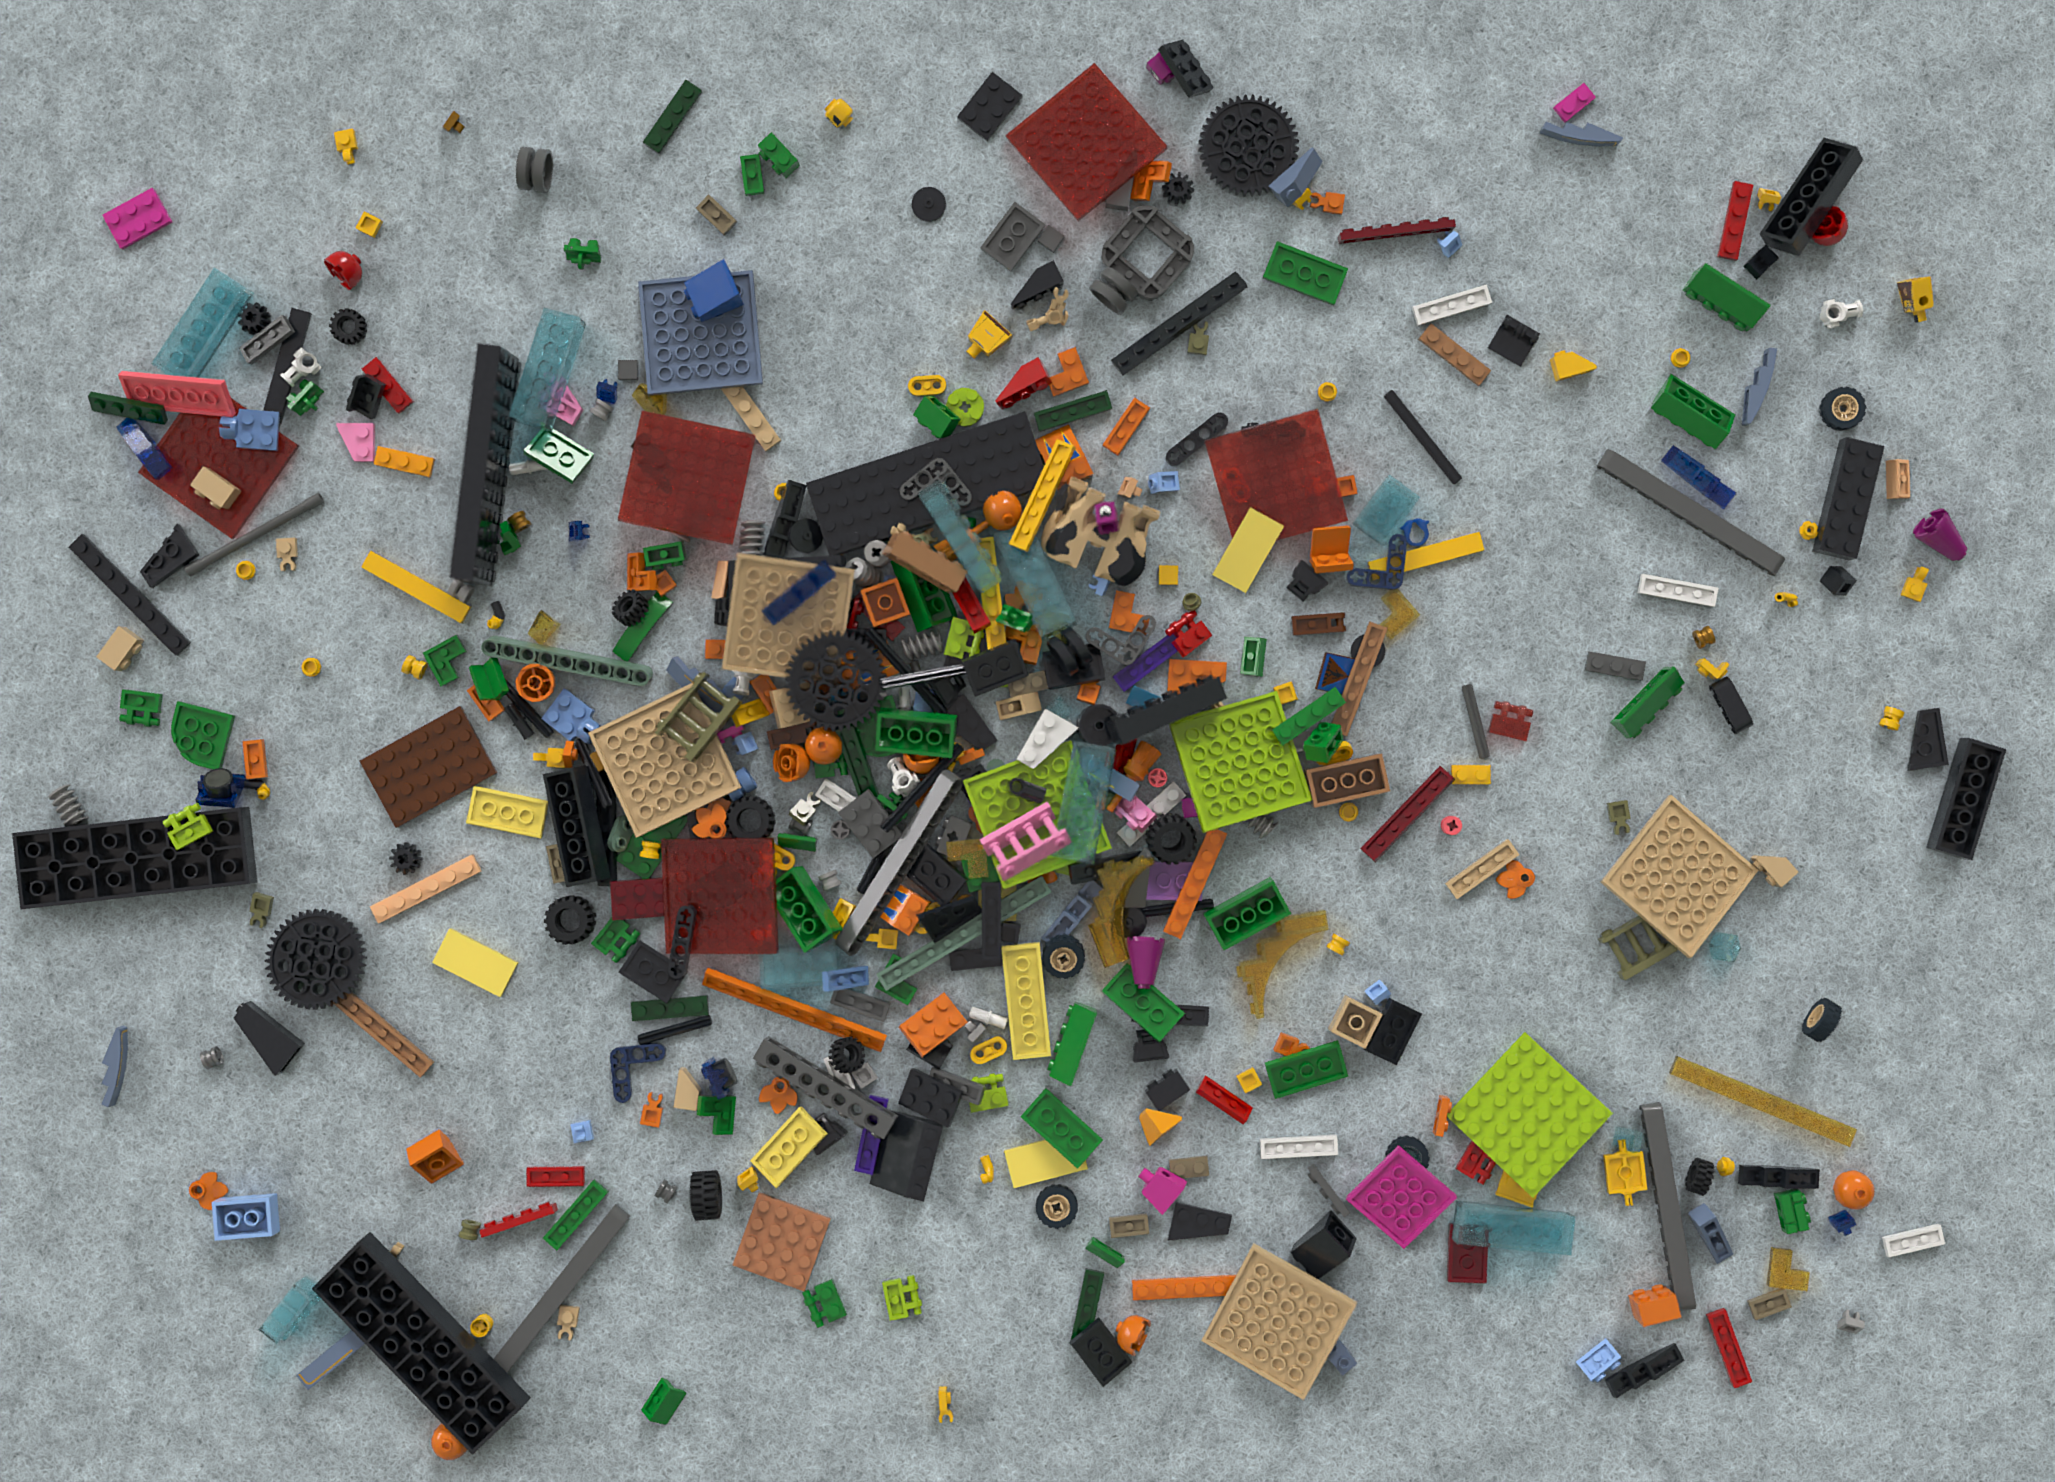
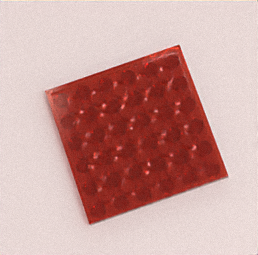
[1005,63,1168,221]
[138,398,299,539]
[1205,408,1348,541]
[618,411,755,545]
[661,838,779,954]

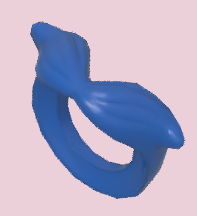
[1400,518,1429,547]

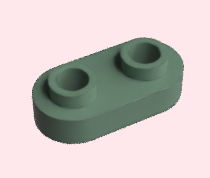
[608,815,633,852]

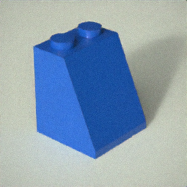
[684,259,744,322]

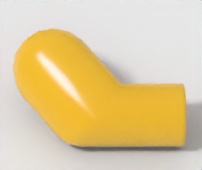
[1775,592,1798,607]
[980,1155,994,1184]

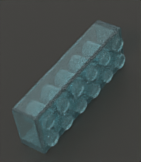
[151,267,254,378]
[509,308,586,432]
[917,481,1002,593]
[993,524,1077,641]
[1051,741,1116,864]
[1452,1201,1576,1255]

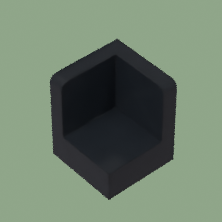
[1820,566,1857,596]
[1001,921,1021,944]

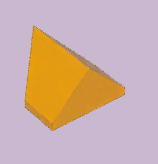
[1139,1108,1182,1146]

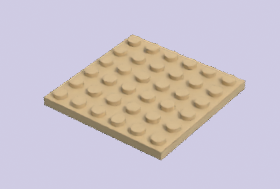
[722,553,855,684]
[588,683,742,838]
[1601,795,1759,958]
[1201,1243,1357,1400]

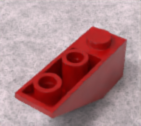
[995,357,1052,410]

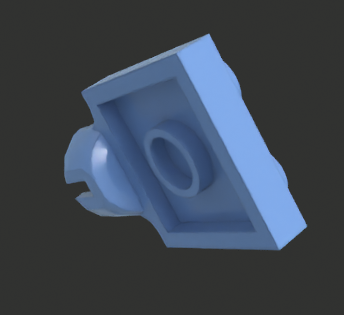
[219,409,280,451]
[541,688,601,744]

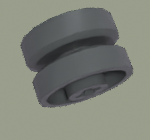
[516,146,553,193]
[1089,266,1138,315]

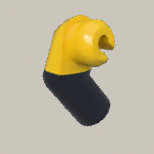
[487,601,505,629]
[244,779,270,800]

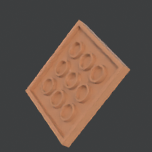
[733,1192,831,1291]

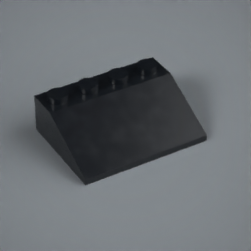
[869,1110,943,1202]

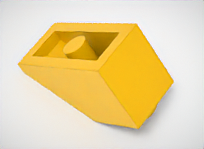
[1550,350,1597,382]

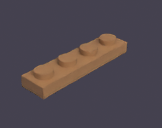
[1418,324,1491,386]

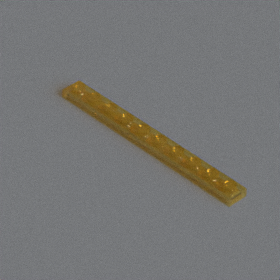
[1669,1056,1857,1147]

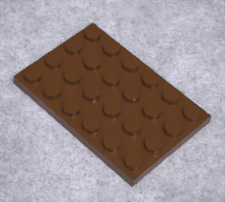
[359,706,497,828]

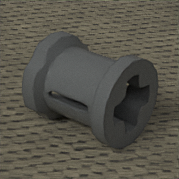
[788,818,813,836]

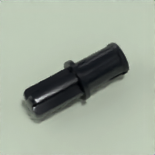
[504,703,535,740]

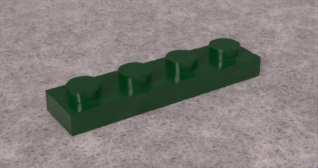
[643,79,702,154]
[1034,390,1113,432]
[88,392,168,425]
[835,724,879,797]
[631,995,709,1021]
[1070,1268,1104,1341]

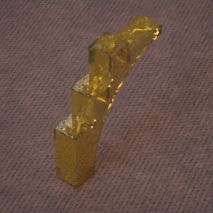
[1088,856,1155,968]
[1236,909,1329,1019]

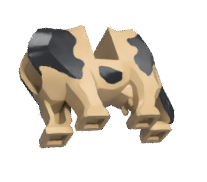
[1041,476,1160,587]

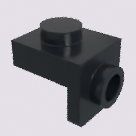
[1743,245,1779,280]

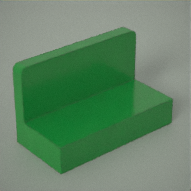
[469,657,509,701]
[641,1378,686,1425]

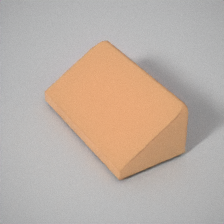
[1886,459,1910,499]
[711,561,729,599]

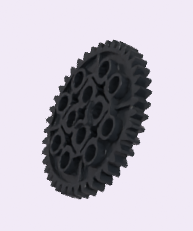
[1198,94,1299,197]
[784,630,887,731]
[264,909,367,1010]

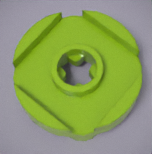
[946,388,984,427]

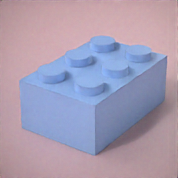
[212,1193,280,1241]

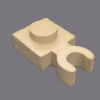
[276,538,298,571]
[557,1304,580,1340]

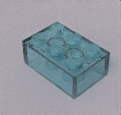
[1352,475,1420,546]
[258,1275,321,1344]

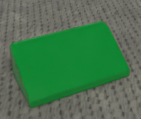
[1240,636,1267,677]
[777,833,818,852]
[1085,1237,1125,1268]

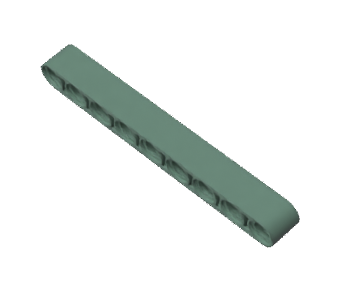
[481,636,653,686]

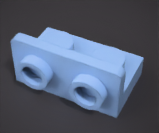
[1576,1338,1622,1383]

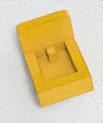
[1695,658,1730,680]

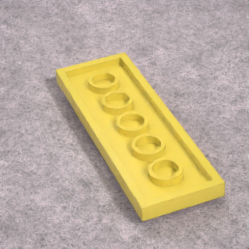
[1001,942,1051,1060]

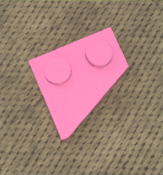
[539,375,583,426]
[336,423,375,462]

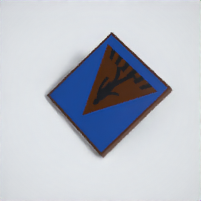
[1315,652,1355,695]

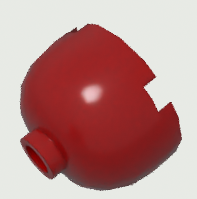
[1811,206,1848,246]
[324,251,362,290]

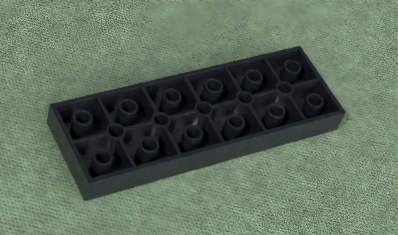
[449,343,521,586]
[806,411,1044,556]
[12,807,258,910]
[312,1232,531,1455]

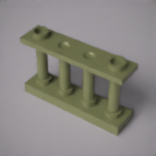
[655,672,743,762]
[1598,916,1678,980]

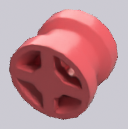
[1148,768,1167,787]
[1441,816,1462,835]

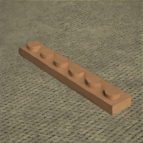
[1331,621,1388,736]
[333,993,434,1078]

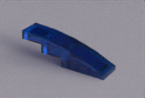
[116,418,173,480]
[1661,445,1737,509]
[761,560,837,626]

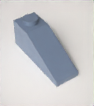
[1269,147,1322,207]
[1688,1203,1734,1264]

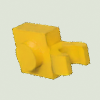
[334,128,358,165]
[1901,566,1929,602]
[533,748,565,768]
[865,928,898,949]
[938,1386,953,1423]

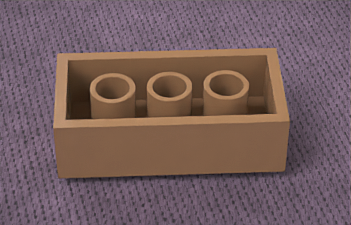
[882,531,968,593]
[1304,753,1390,808]

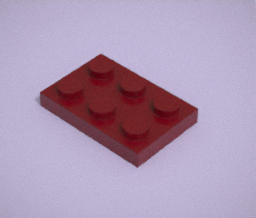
[610,877,671,920]
[1447,1223,1489,1284]

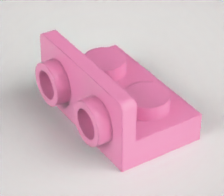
[1113,796,1158,833]

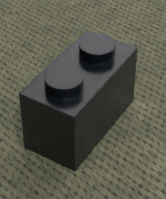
[1145,1069,1190,1111]

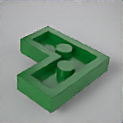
[423,635,467,687]
[875,953,918,1005]
[697,1095,736,1135]

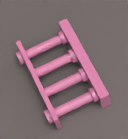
[980,802,1072,881]

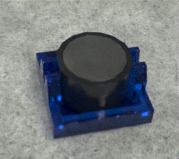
[195,768,246,808]
[701,1056,737,1100]

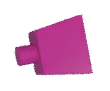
[1138,1167,1187,1215]

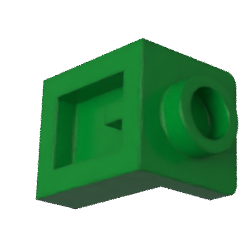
[500,521,521,555]

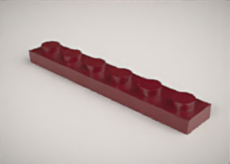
[1338,217,1456,244]
[1360,766,1455,863]

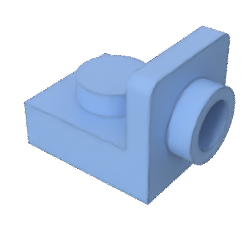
[1148,471,1180,494]

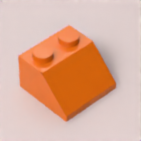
[406,1130,464,1184]

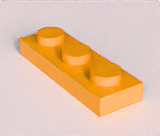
[374,446,435,477]

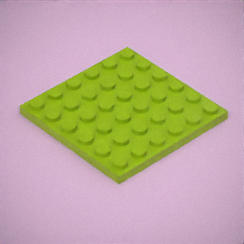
[1168,691,1312,833]
[963,740,1112,889]
[1447,1032,1613,1198]

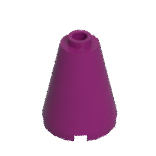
[1913,509,1967,561]
[1126,937,1165,989]

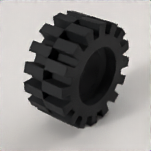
[329,308,368,345]
[612,589,649,627]
[829,1037,865,1074]
[1685,1157,1715,1196]

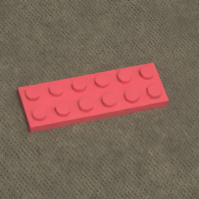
[118,371,236,417]

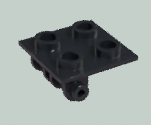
[1488,315,1540,367]

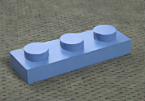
[822,966,869,992]

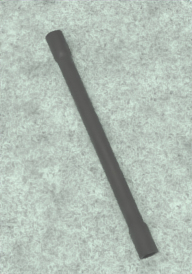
[184,493,324,577]

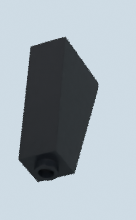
[233,1001,305,1076]

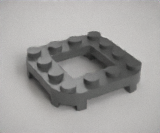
[1101,206,1194,301]

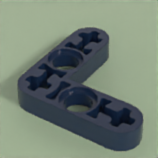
[1346,534,1407,590]
[610,1043,667,1103]

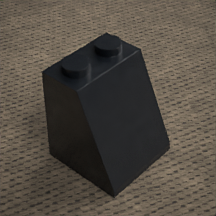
[1290,1210,1357,1280]

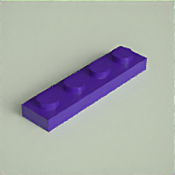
[1113,634,1177,692]
[854,1095,889,1175]

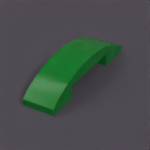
[612,592,673,662]

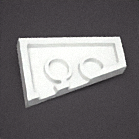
[1017,709,1078,769]

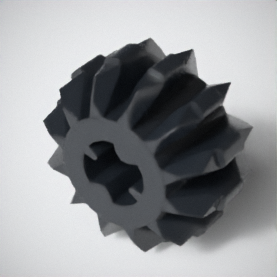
[1161,172,1194,206]
[237,302,272,335]
[389,842,423,875]

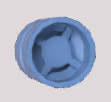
[728,767,758,801]

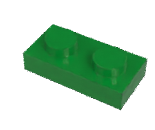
[740,154,765,196]

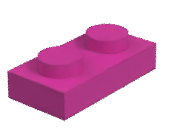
[1553,83,1596,123]
[717,725,746,744]

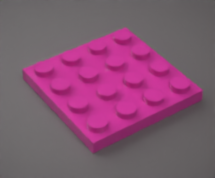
[1346,1145,1457,1249]

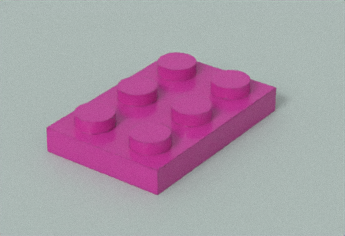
[102,188,172,250]

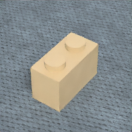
[190,466,241,510]
[96,626,144,671]

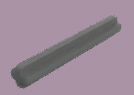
[1462,684,1490,759]

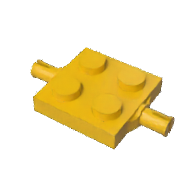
[1603,1139,1647,1206]

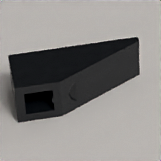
[1011,260,1064,310]

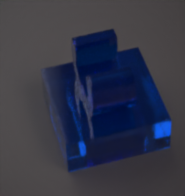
[596,379,618,404]
[569,521,590,542]
[1828,1210,1856,1236]

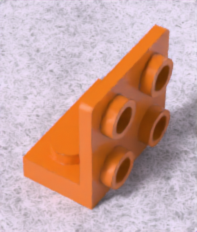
[1309,525,1354,573]

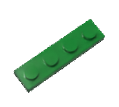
[1271,687,1346,746]
[543,1179,609,1251]

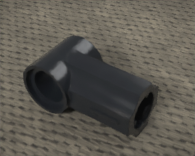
[1007,778,1047,804]

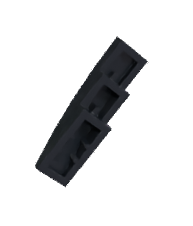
[763,480,807,558]
[1738,1165,1820,1189]
[1604,1343,1685,1398]

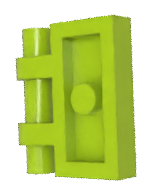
[944,617,985,659]
[163,803,213,850]
[969,1073,1009,1113]
[882,1275,922,1321]

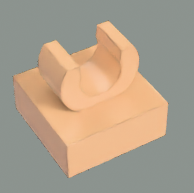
[1117,477,1142,498]

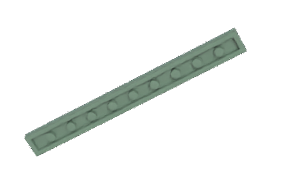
[876,876,1052,991]

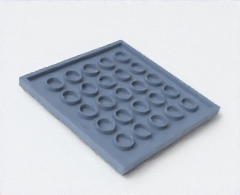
[638,270,763,396]

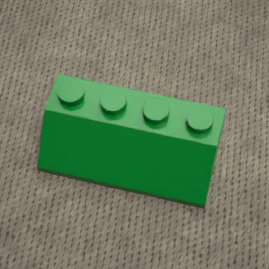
[1683,263,1771,332]
[1651,374,1735,450]
[890,547,957,633]
[1610,666,1685,738]
[875,708,957,758]
[765,866,843,953]
[1203,877,1291,951]
[1047,1001,1097,1086]

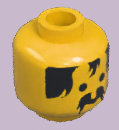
[824,98,853,128]

